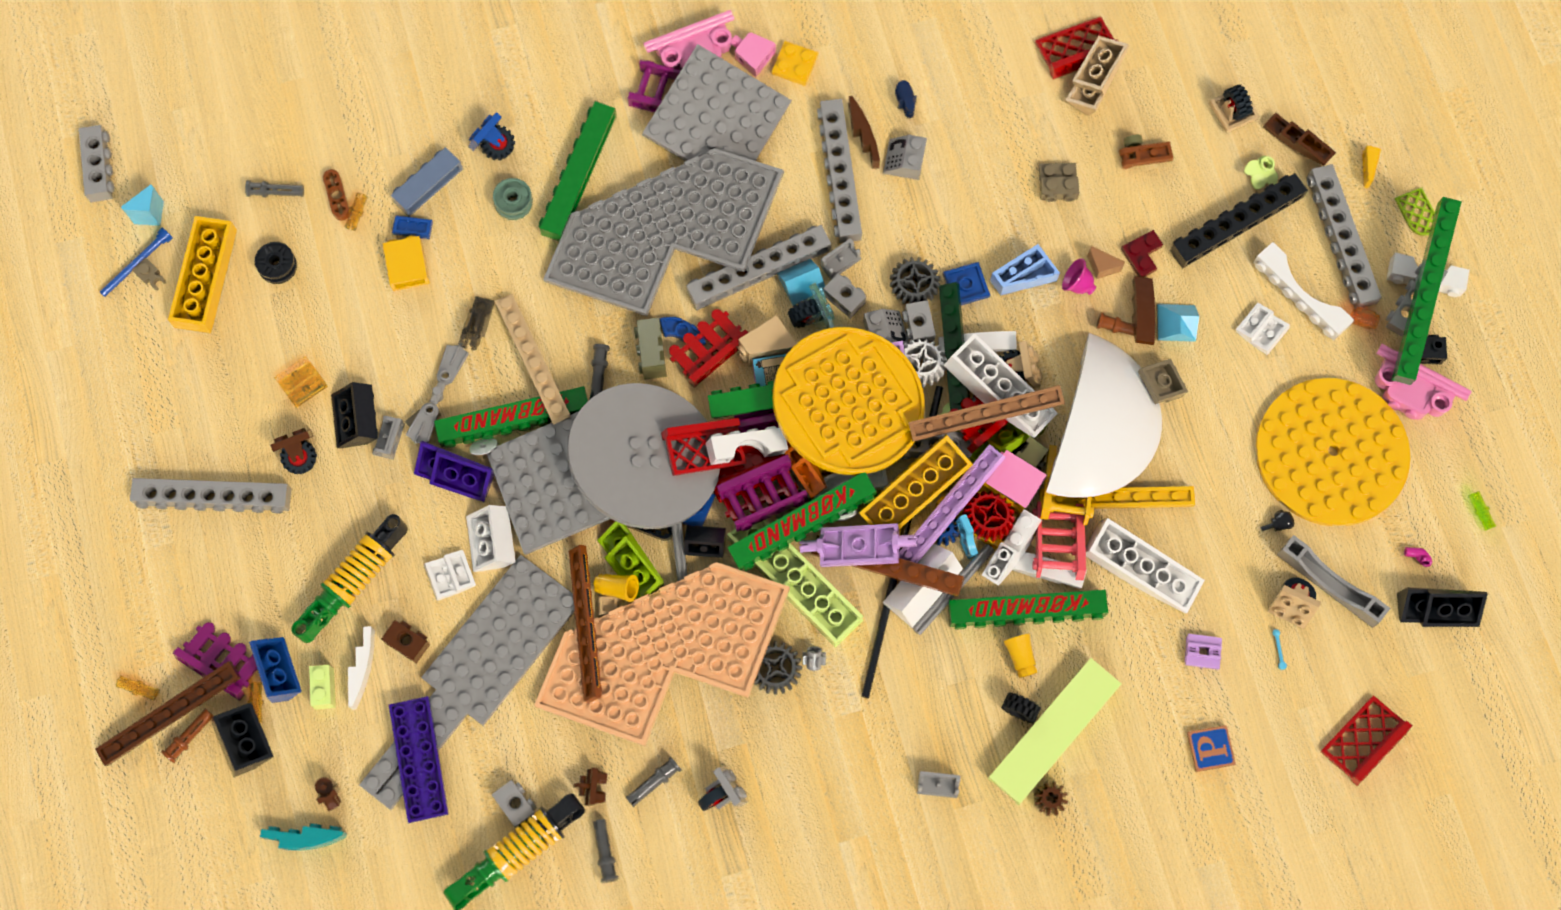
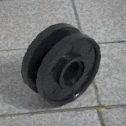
[255,242,297,284]

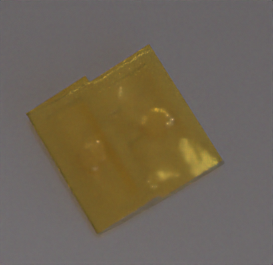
[274,356,328,408]

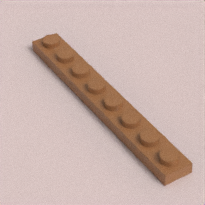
[908,385,1065,442]

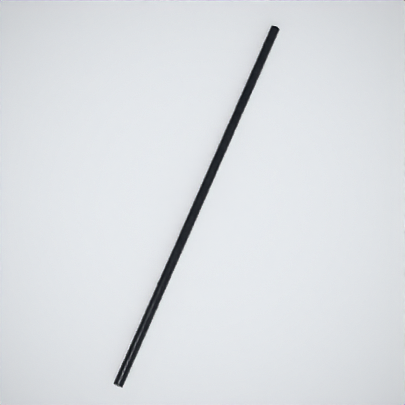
[861,386,943,698]

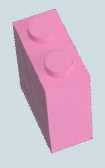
[986,450,1047,508]

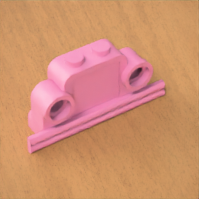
[643,10,734,70]
[1375,344,1472,420]

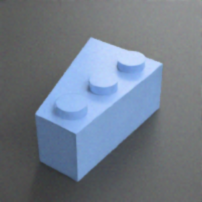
[990,244,1060,295]

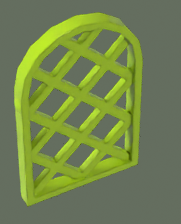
[1395,188,1435,236]

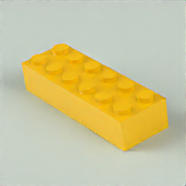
[168,216,237,333]
[858,434,973,529]

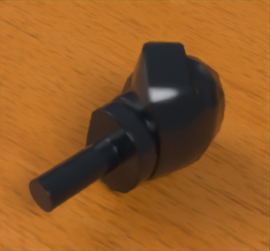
[1260,510,1295,532]

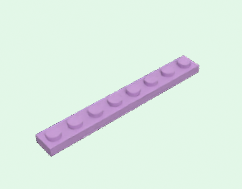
[899,444,1006,563]

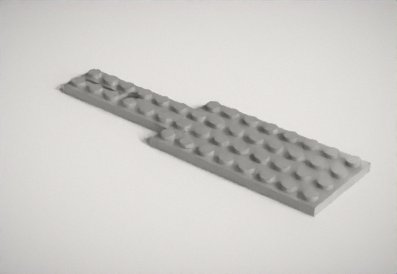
[359,555,575,810]

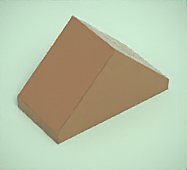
[1087,246,1125,279]

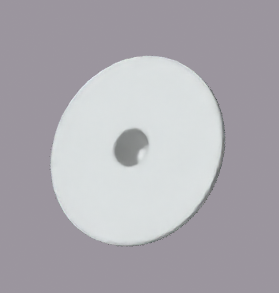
[469,438,498,455]

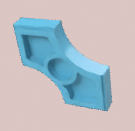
[956,514,978,559]

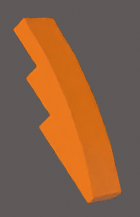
[785,440,827,499]

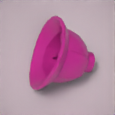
[1062,258,1096,295]

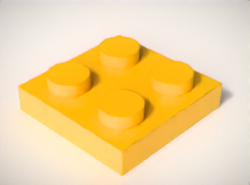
[772,41,818,86]

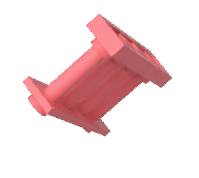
[1032,501,1086,580]

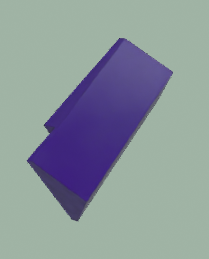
[414,441,495,502]

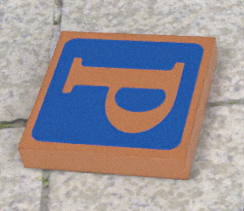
[1187,725,1236,772]

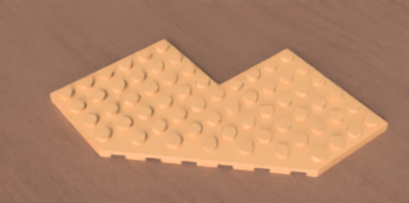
[534,562,790,746]

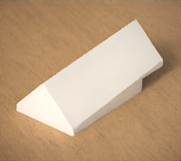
[883,544,963,628]

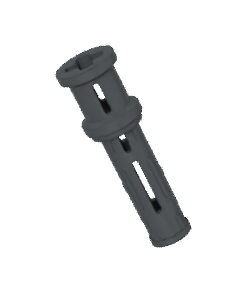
[245,180,304,198]
[590,344,610,399]
[626,756,682,807]
[593,819,619,883]

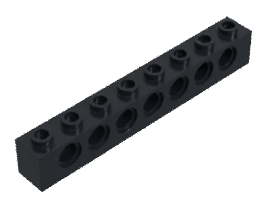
[1170,173,1308,269]

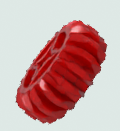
[962,491,1015,542]

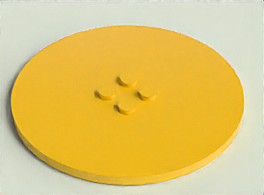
[772,327,925,475]

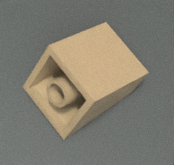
[738,315,797,367]

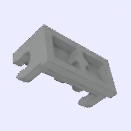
[820,238,861,280]
[372,416,405,460]
[917,771,961,798]

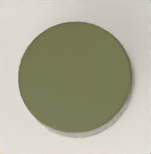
[1124,135,1143,147]

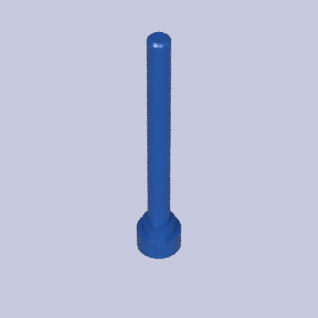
[100,227,173,297]

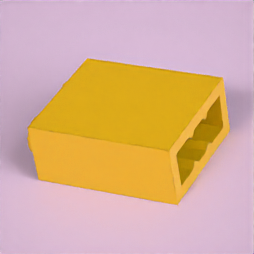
[382,235,430,291]

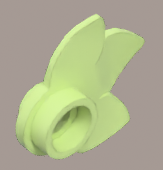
[1244,156,1278,190]

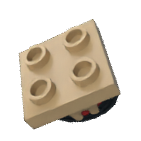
[1268,577,1321,629]

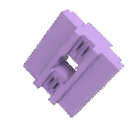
[1184,634,1222,670]

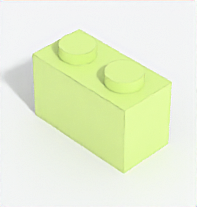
[309,664,336,710]

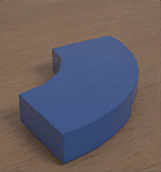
[659,317,706,345]

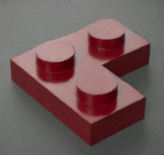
[1121,230,1163,277]

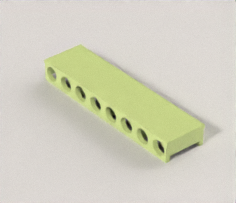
[727,514,863,648]
[988,658,1121,805]

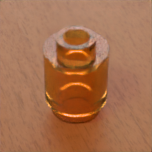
[1350,306,1380,330]

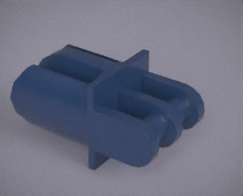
[895,80,917,118]

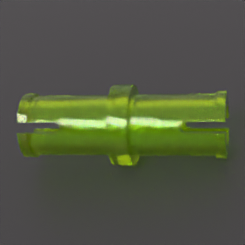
[1468,491,1496,531]

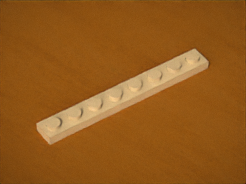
[495,294,571,425]

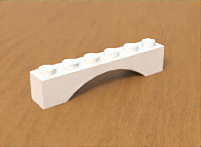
[1253,242,1354,341]

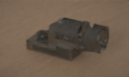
[458,296,495,351]

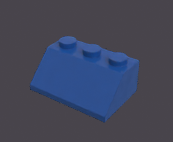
[249,637,302,703]

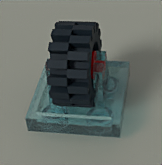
[787,283,835,329]

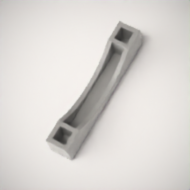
[1277,535,1390,628]

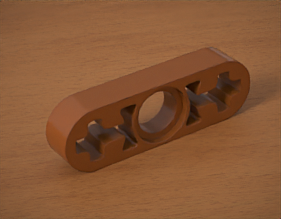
[323,169,350,221]

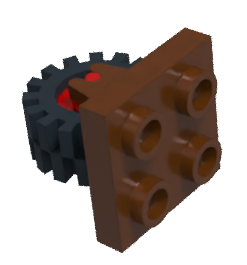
[270,428,317,474]

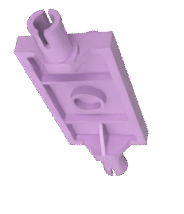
[799,523,918,567]

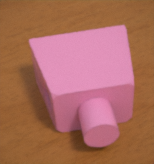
[731,33,776,77]

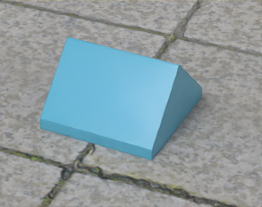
[121,184,164,226]
[777,259,825,306]

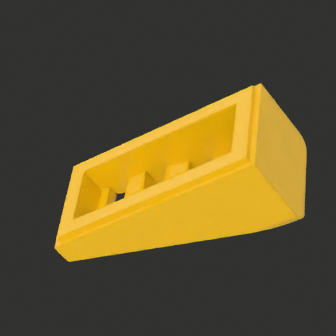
[1362,145,1381,188]

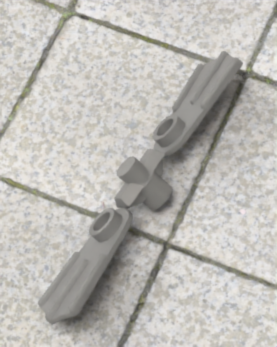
[406,345,469,443]

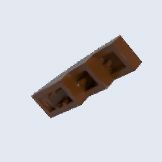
[848,96,880,169]
[1263,113,1336,166]
[1132,276,1155,345]

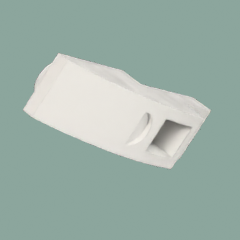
[982,509,1042,586]

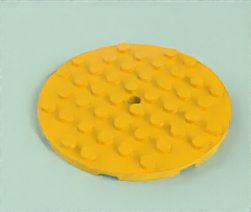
[1256,378,1411,526]

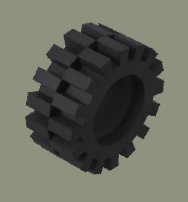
[1001,692,1041,723]

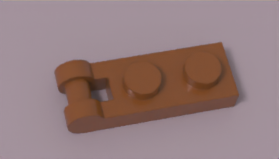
[1119,141,1174,169]

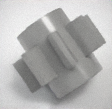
[802,646,826,671]

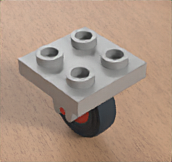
[698,767,748,811]

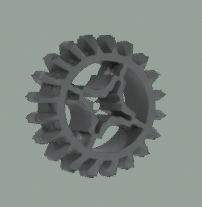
[890,257,940,304]
[754,641,802,695]

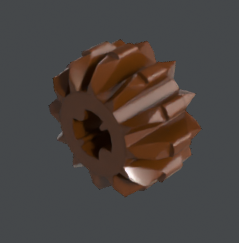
[1034,782,1068,816]

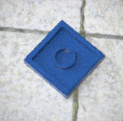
[943,262,990,306]

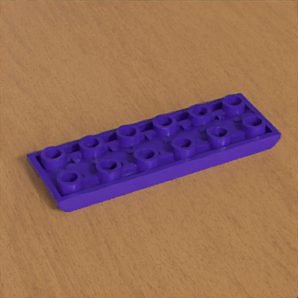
[389,696,449,824]

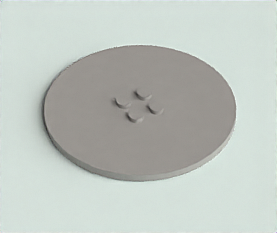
[567,383,720,529]

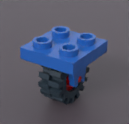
[468,112,515,161]

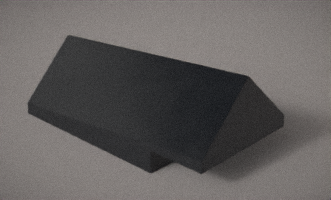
[1397,587,1488,627]

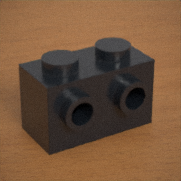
[1420,335,1447,365]
[684,525,726,558]

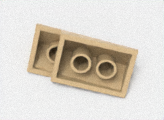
[1066,36,1130,116]

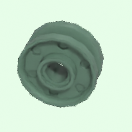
[493,178,533,220]

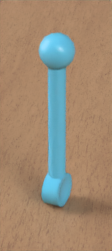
[1272,629,1287,670]

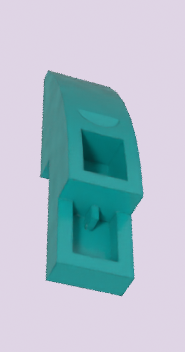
[260,823,347,851]

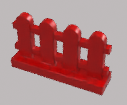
[669,309,749,388]
[950,395,1009,454]
[714,454,798,522]

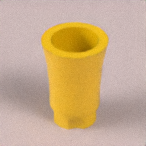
[593,574,639,602]
[1003,633,1038,678]

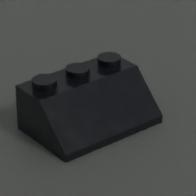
[331,382,378,449]
[212,702,274,777]

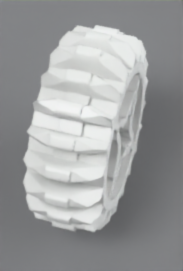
[904,338,947,388]

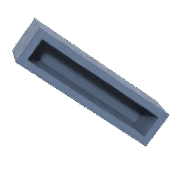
[391,147,463,217]

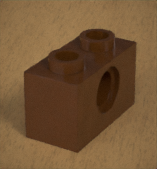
[381,620,430,664]

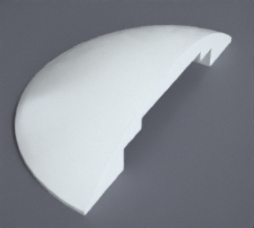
[1046,333,1162,498]

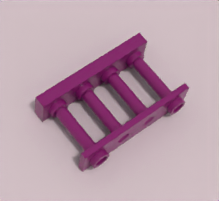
[628,60,681,113]
[717,454,808,532]

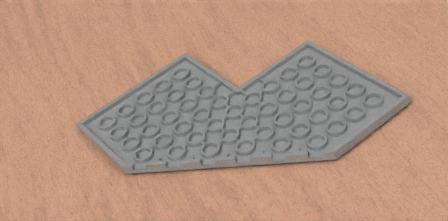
[543,148,784,316]

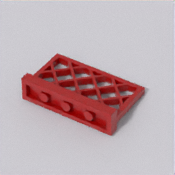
[1035,16,1118,79]
[661,418,746,476]
[1321,695,1413,787]

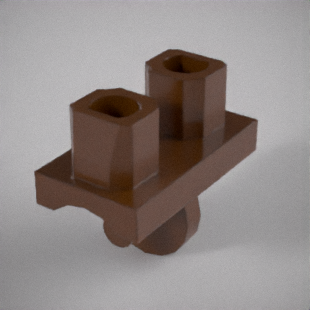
[574,767,607,806]
[315,777,341,812]

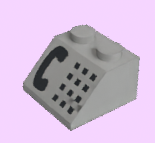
[883,135,927,180]
[863,309,909,345]

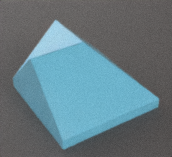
[1157,304,1199,342]

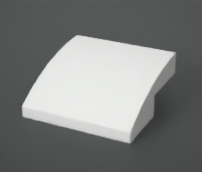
[1236,303,1290,355]
[424,550,476,601]

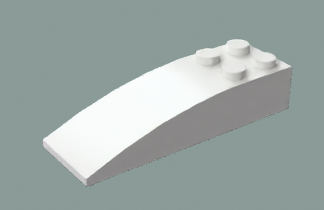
[944,333,1058,438]
[1085,518,1205,614]

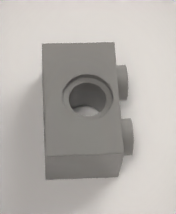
[823,273,866,319]
[902,300,936,343]
[492,780,537,828]

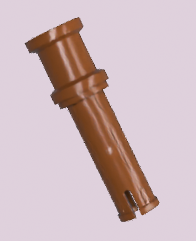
[1096,312,1134,336]
[161,708,214,764]

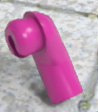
[1404,547,1432,567]

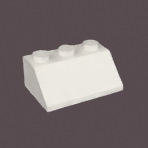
[466,505,515,572]

